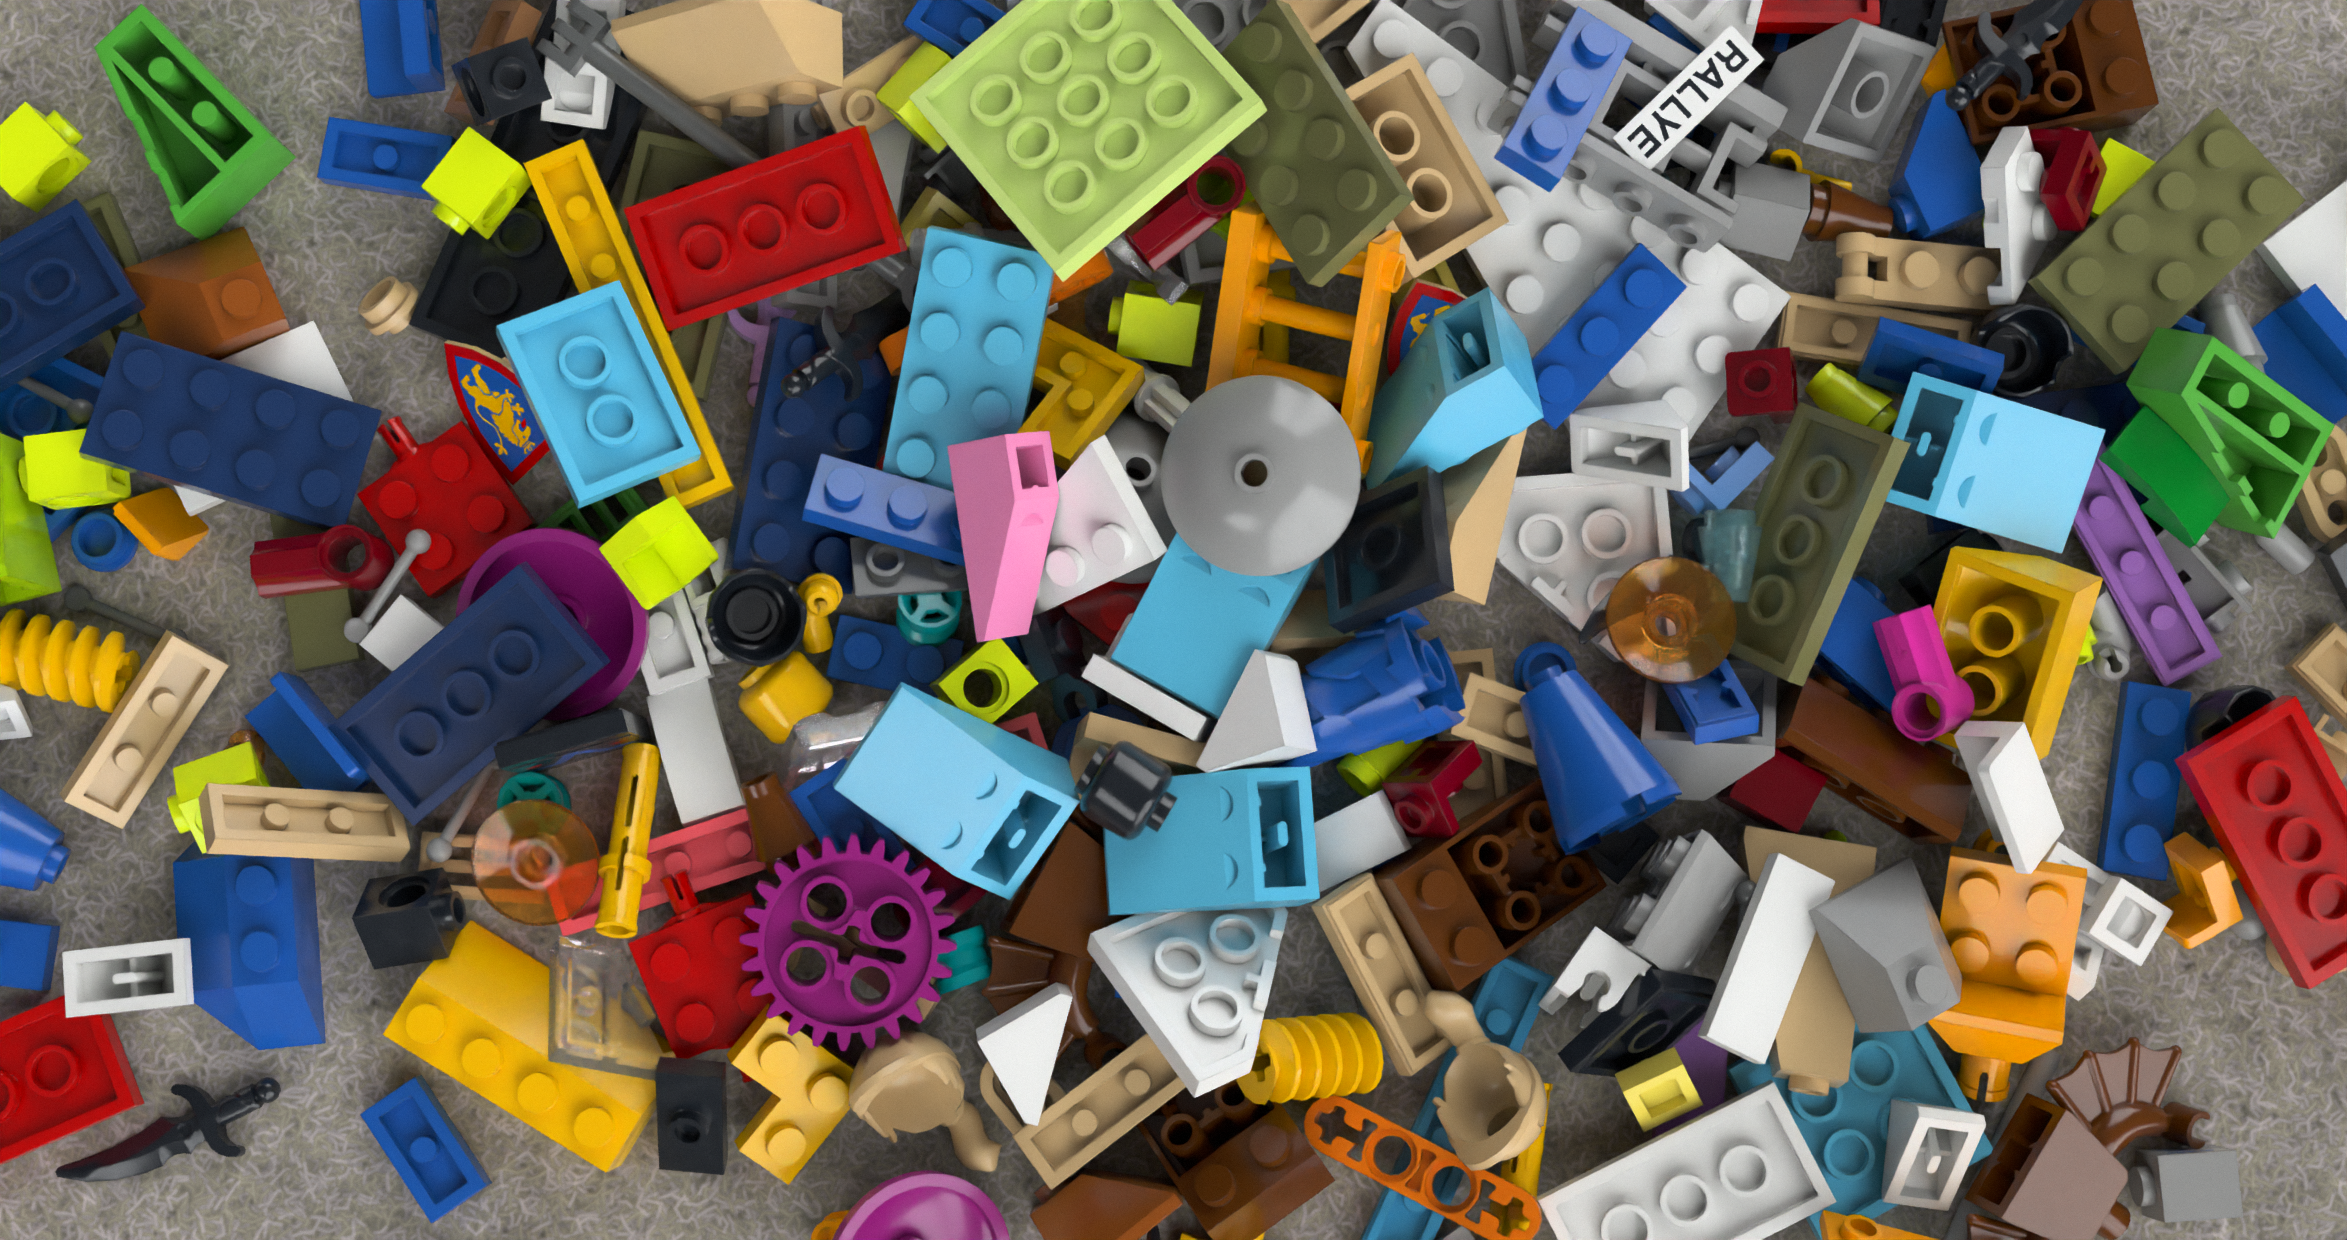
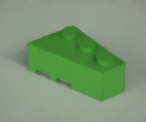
[94,4,296,241]
[2126,327,2335,539]

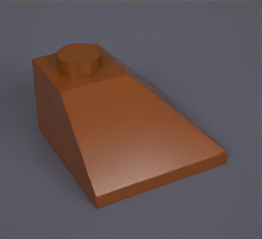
[123,226,290,361]
[1030,1168,1183,1240]

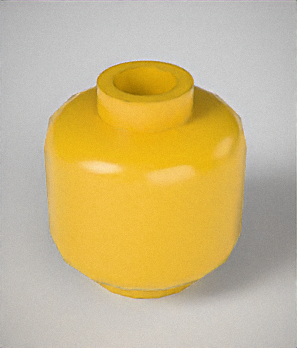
[737,650,834,744]

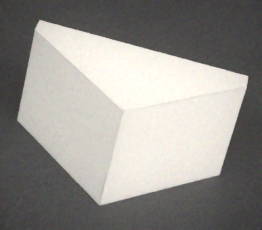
[1569,400,1689,492]
[1195,649,1317,773]
[62,938,194,1018]
[976,982,1073,1126]
[1881,1099,1986,1211]

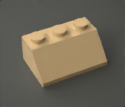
[611,0,843,126]
[1345,52,1509,286]

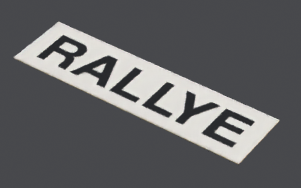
[1612,25,1764,170]

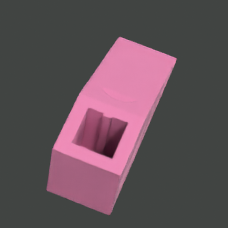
[947,431,1059,642]

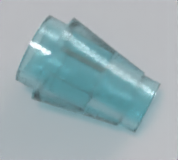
[1697,509,1763,603]

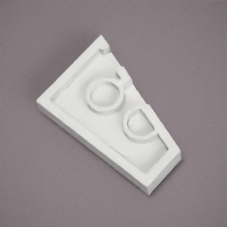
[1032,434,1168,616]

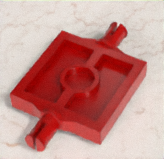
[357,416,539,599]
[628,869,792,1083]

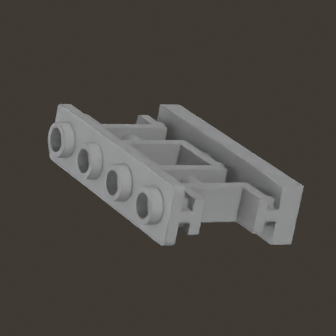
[1487,0,1788,253]

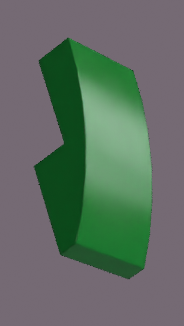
[2098,405,2230,549]

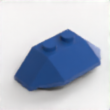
[173,787,326,1050]

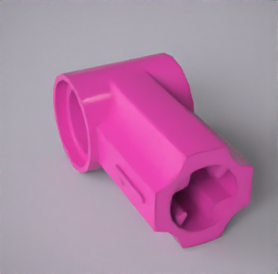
[1872,604,1975,741]

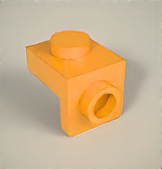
[2162,832,2244,949]

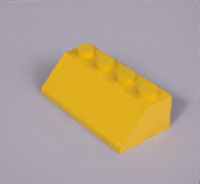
[383,920,675,1173]

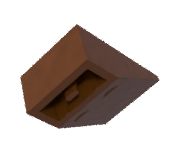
[1941,0,2159,146]
[1372,776,1607,992]
[1137,1079,1335,1240]

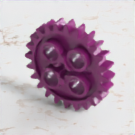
[739,833,957,1051]

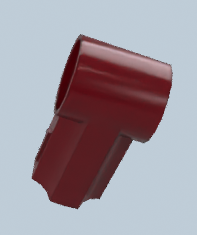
[1122,155,1246,273]
[250,524,395,599]

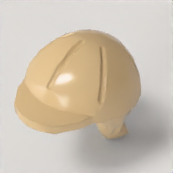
[1423,990,1547,1171]
[849,1030,1002,1172]

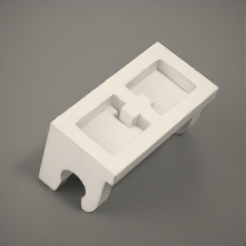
[1538,926,1652,1029]

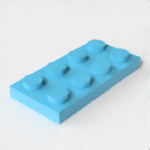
[882,225,1055,492]

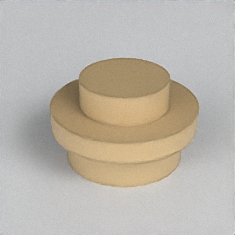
[358,276,419,336]

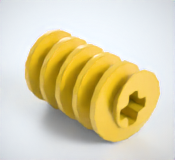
[0,608,141,713]
[1236,1012,1384,1105]

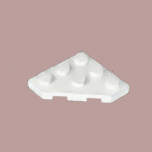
[1495,473,1681,662]
[1087,907,1288,1098]

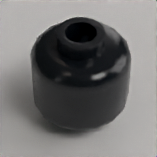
[1074,740,1178,840]

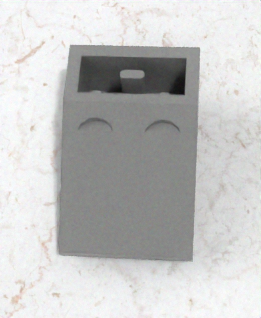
[1606,829,1749,975]

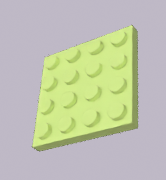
[909,0,1267,282]

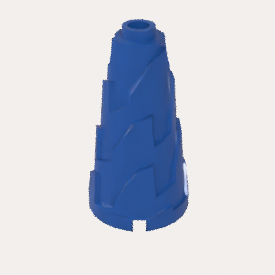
[1266,607,1465,768]

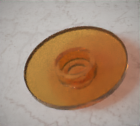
[1606,556,1737,684]
[471,799,600,926]

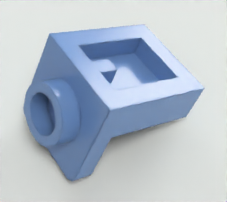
[1669,441,1775,520]

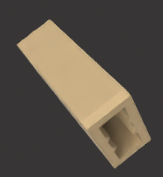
[1736,825,1877,1096]

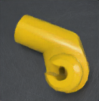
[796,573,843,654]

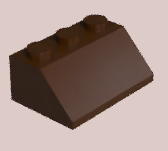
[1775,674,1973,845]

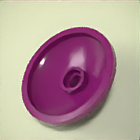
[456,527,650,720]
[832,1170,1010,1240]

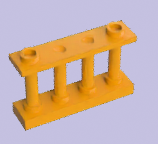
[1205,199,1406,480]

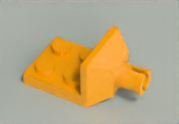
[1928,846,2087,1102]

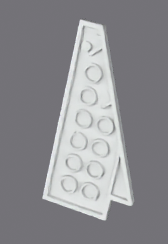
[1343,0,1791,442]

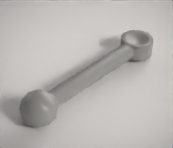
[344,529,432,643]
[426,759,499,863]

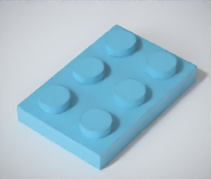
[496,280,701,509]

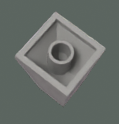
[1761,18,1937,164]
[1641,660,1777,801]
[1808,857,1963,1033]

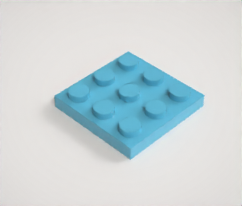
[1726,1022,1993,1240]

